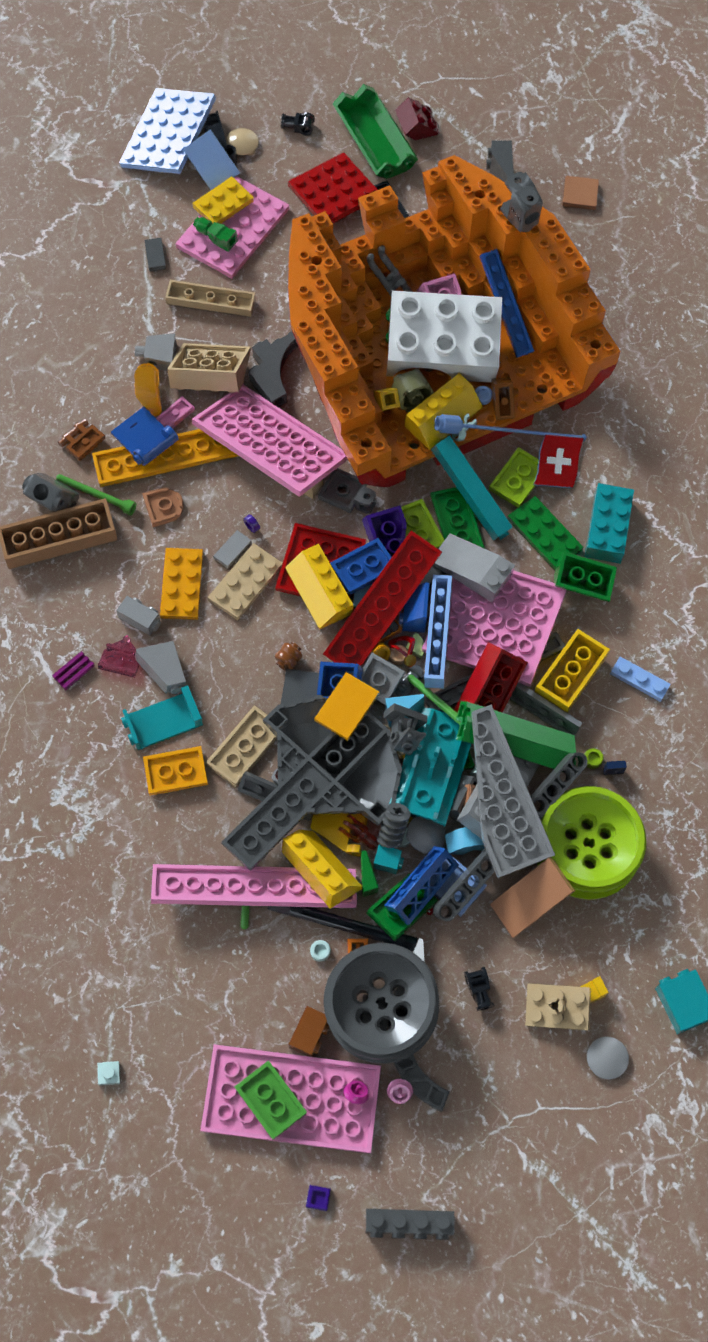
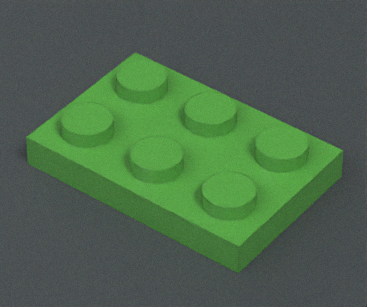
[234,1060,307,1140]

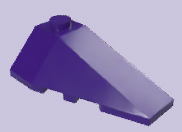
[362,505,406,557]

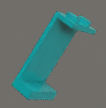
[121,685,203,750]

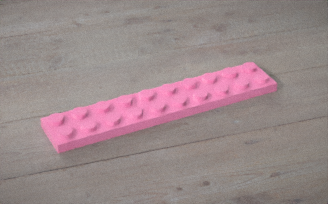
[151,864,357,908]

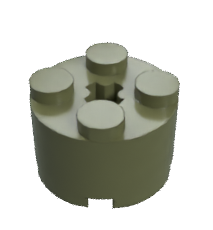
[391,368,433,413]

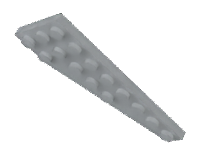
[471,705,555,878]

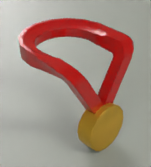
[388,636,417,667]

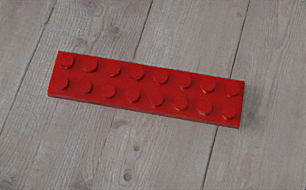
[323,530,442,666]

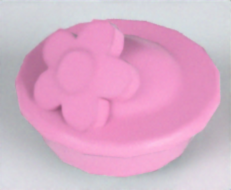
[387,1079,413,1104]

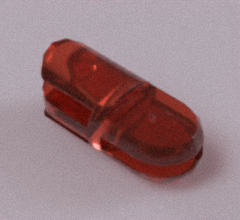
[338,813,379,850]

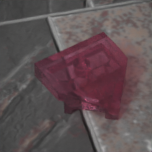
[98,635,139,678]

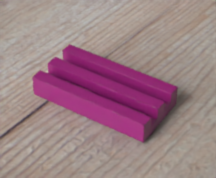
[52,651,95,691]

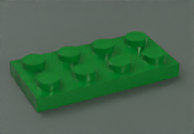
[507,496,584,570]

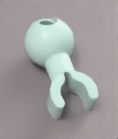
[452,414,477,442]

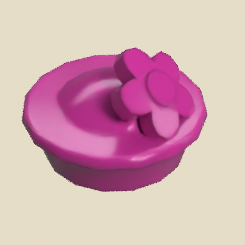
[344,1081,369,1104]

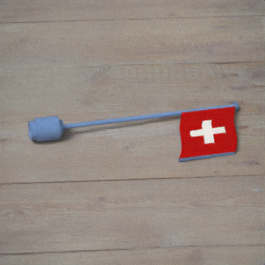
[434,414,587,488]

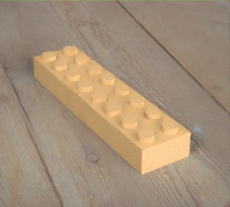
[165,280,256,317]

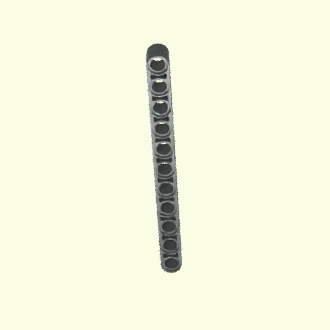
[433,752,588,921]

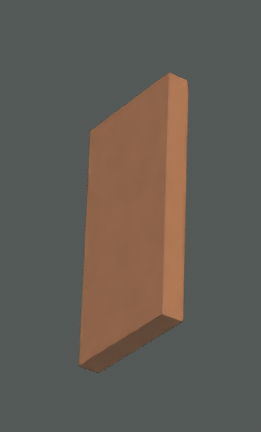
[490,857,575,938]

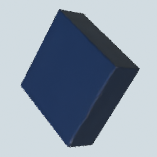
[603,761,627,775]

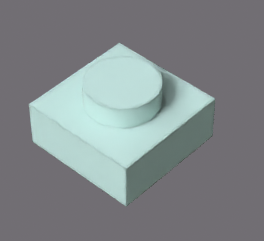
[97,1061,120,1086]

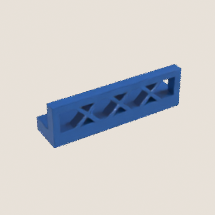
[384,846,459,925]

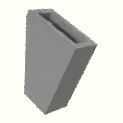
[135,641,186,694]

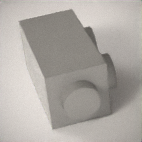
[116,596,161,636]

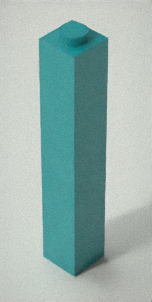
[431,436,512,541]

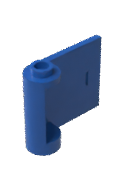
[111,407,179,466]

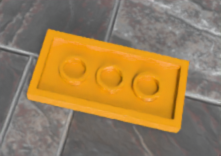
[160,548,203,620]

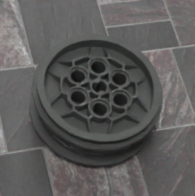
[323,943,439,1064]

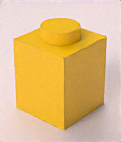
[373,387,400,410]

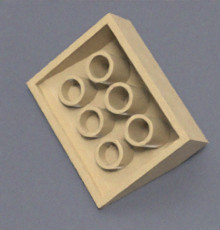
[167,343,251,393]

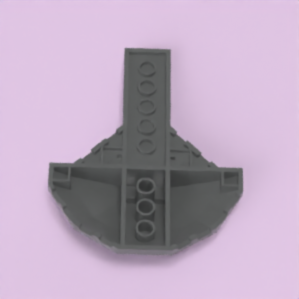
[221,695,402,871]

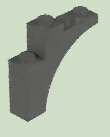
[249,331,298,407]

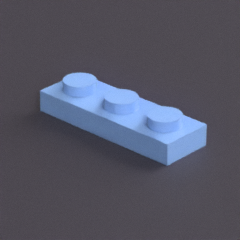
[610,657,671,702]

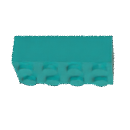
[584,483,634,564]

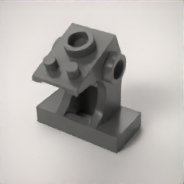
[383,703,427,755]

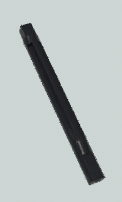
[268,906,418,952]

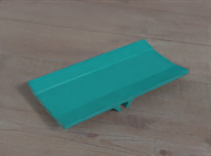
[389,707,471,826]

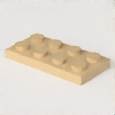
[208,543,283,621]

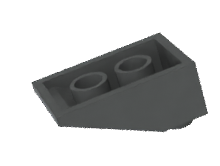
[486,141,514,182]

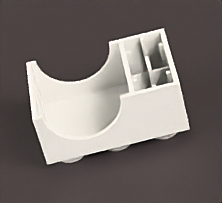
[387,291,502,383]

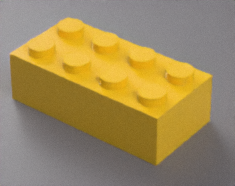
[534,629,610,713]

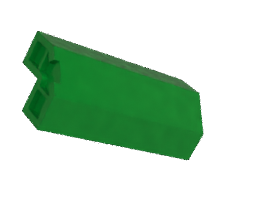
[332,84,418,179]
[456,701,576,773]

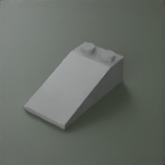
[434,533,515,602]

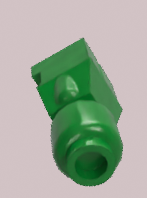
[193,217,238,252]

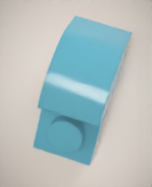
[445,827,485,855]

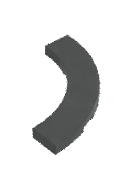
[388,1008,450,1112]

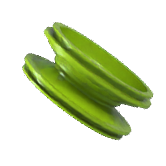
[537,786,646,900]

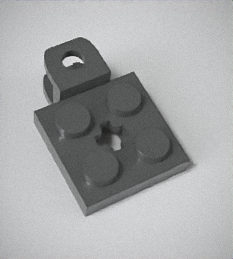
[318,468,376,514]

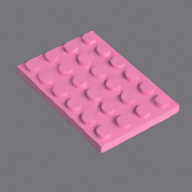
[175,176,290,279]

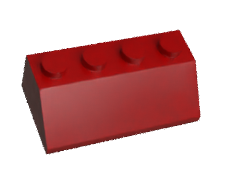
[454,642,528,713]

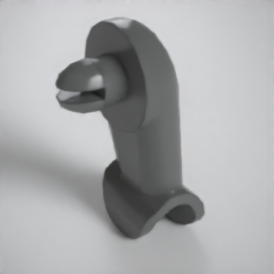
[395,665,424,697]

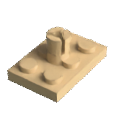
[525,983,591,1031]

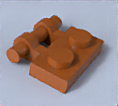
[58,419,105,461]

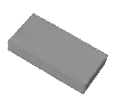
[213,530,252,569]

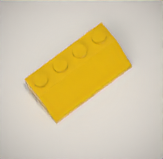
[405,373,483,450]
[285,544,353,630]
[281,829,363,909]

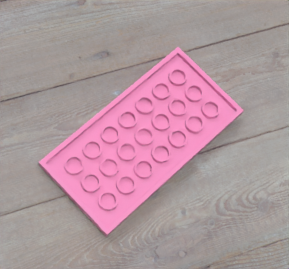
[192,384,348,497]
[200,1045,381,1154]

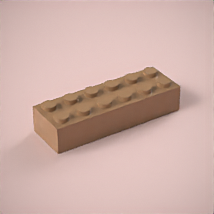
[0,498,118,569]

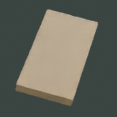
[205,705,277,788]

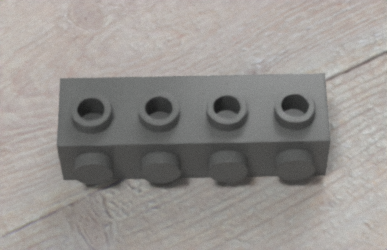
[365,1209,454,1240]

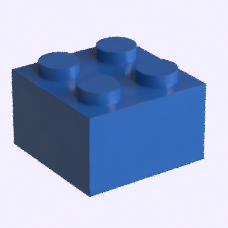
[317,661,363,698]

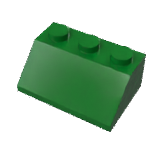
[554,551,617,602]

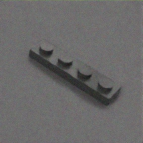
[510,682,583,736]
[238,771,313,821]

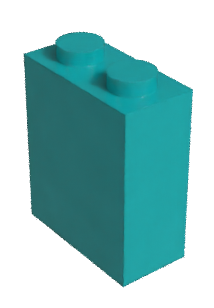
[655,969,708,1035]

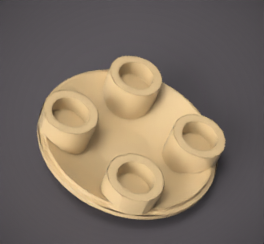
[226,128,259,156]

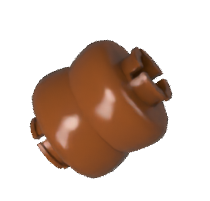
[275,642,303,670]

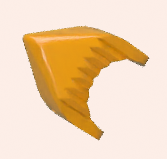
[134,363,162,416]

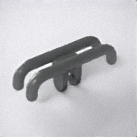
[367,245,413,297]

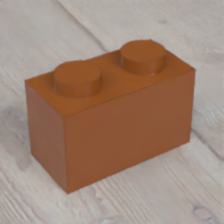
[289,1006,330,1057]

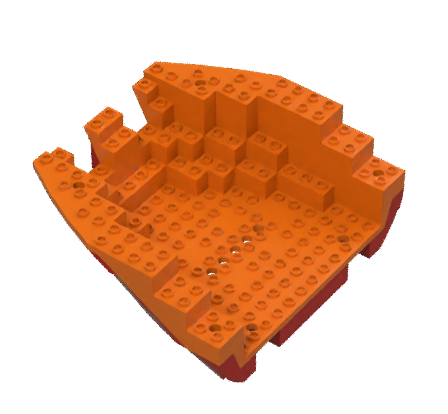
[288,155,621,487]

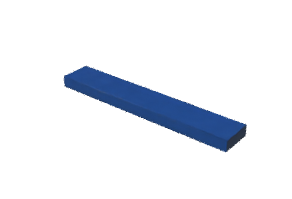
[479,249,534,358]

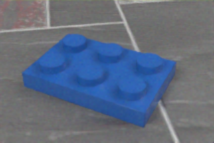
[330,538,392,595]

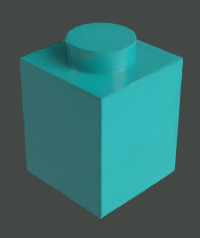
[373,844,405,875]

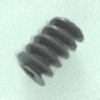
[377,803,411,848]

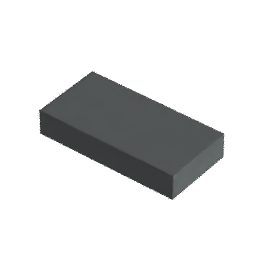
[144,238,166,271]

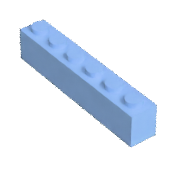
[424,575,452,689]

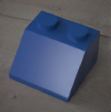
[399,582,429,633]

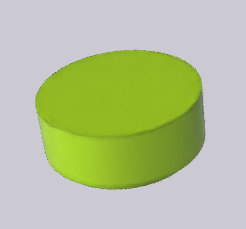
[584,748,604,769]

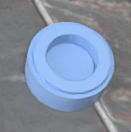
[475,386,492,405]

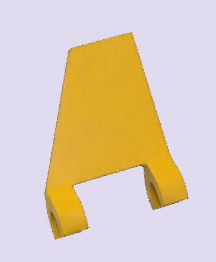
[311,813,367,857]

